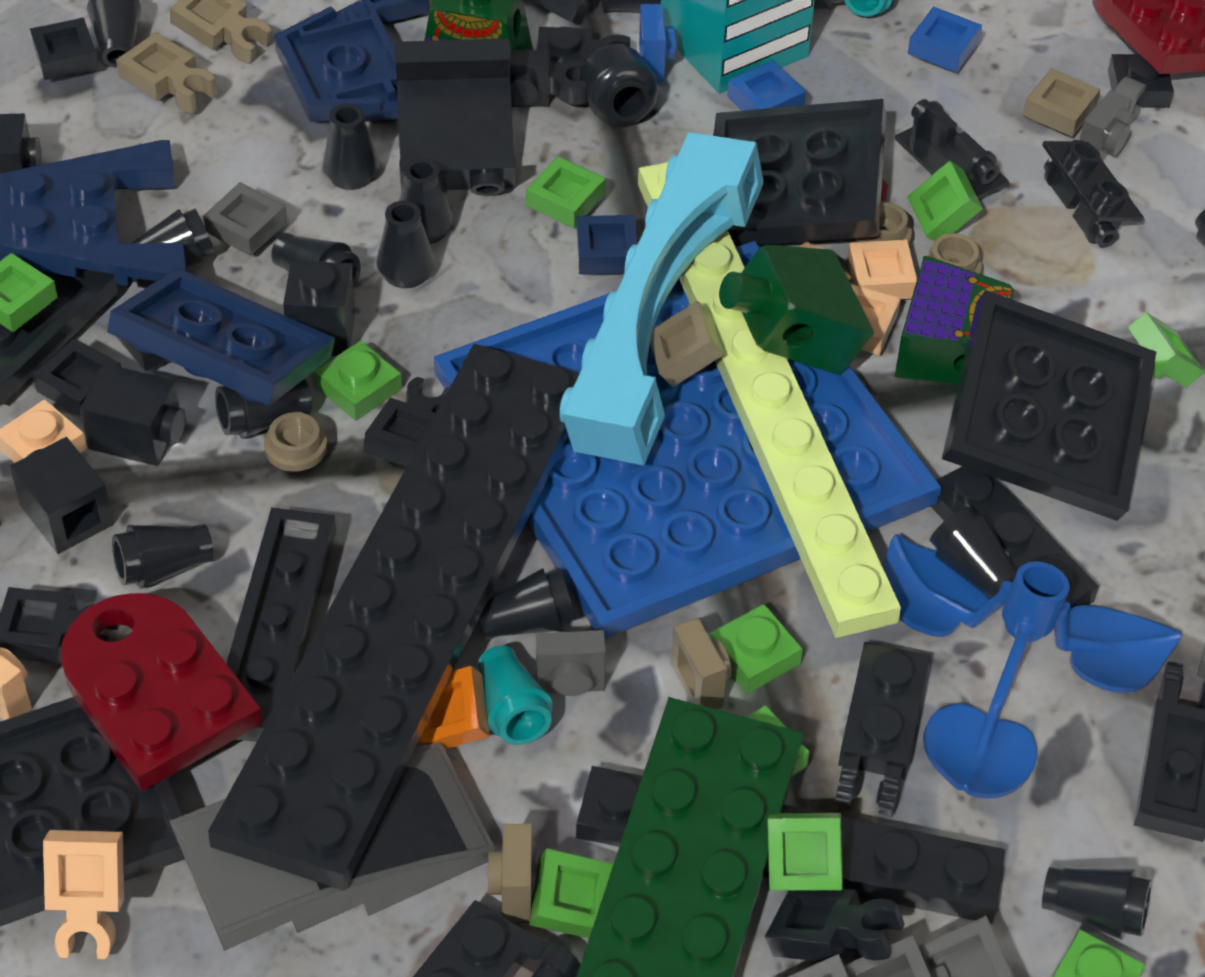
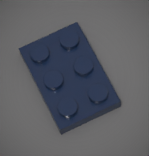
[107,268,335,406]

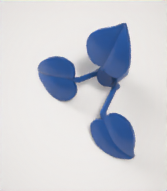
[883,534,1182,799]

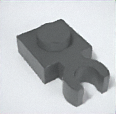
[1080,76,1146,160]

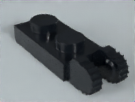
[835,642,930,816]
[1133,665,1205,842]

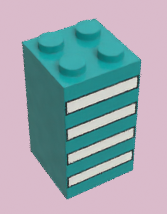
[661,0,815,94]

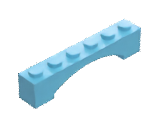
[560,132,764,466]

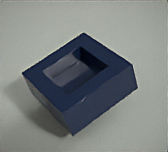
[576,215,637,274]

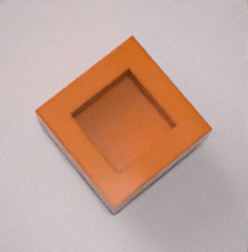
[416,666,490,750]

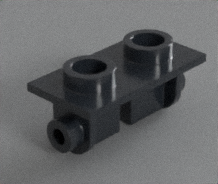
[895,99,1009,199]
[1042,140,1144,247]

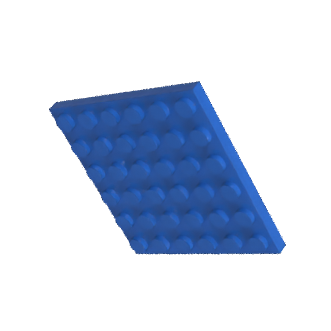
[434,241,941,639]

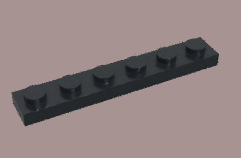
[576,766,1005,924]

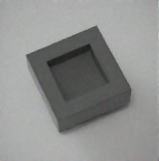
[203,182,287,256]
[536,630,606,696]

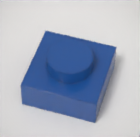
[638,4,675,82]
[908,6,982,72]
[727,60,806,111]

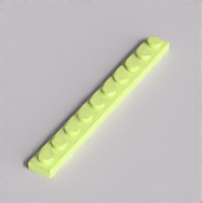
[638,162,901,638]

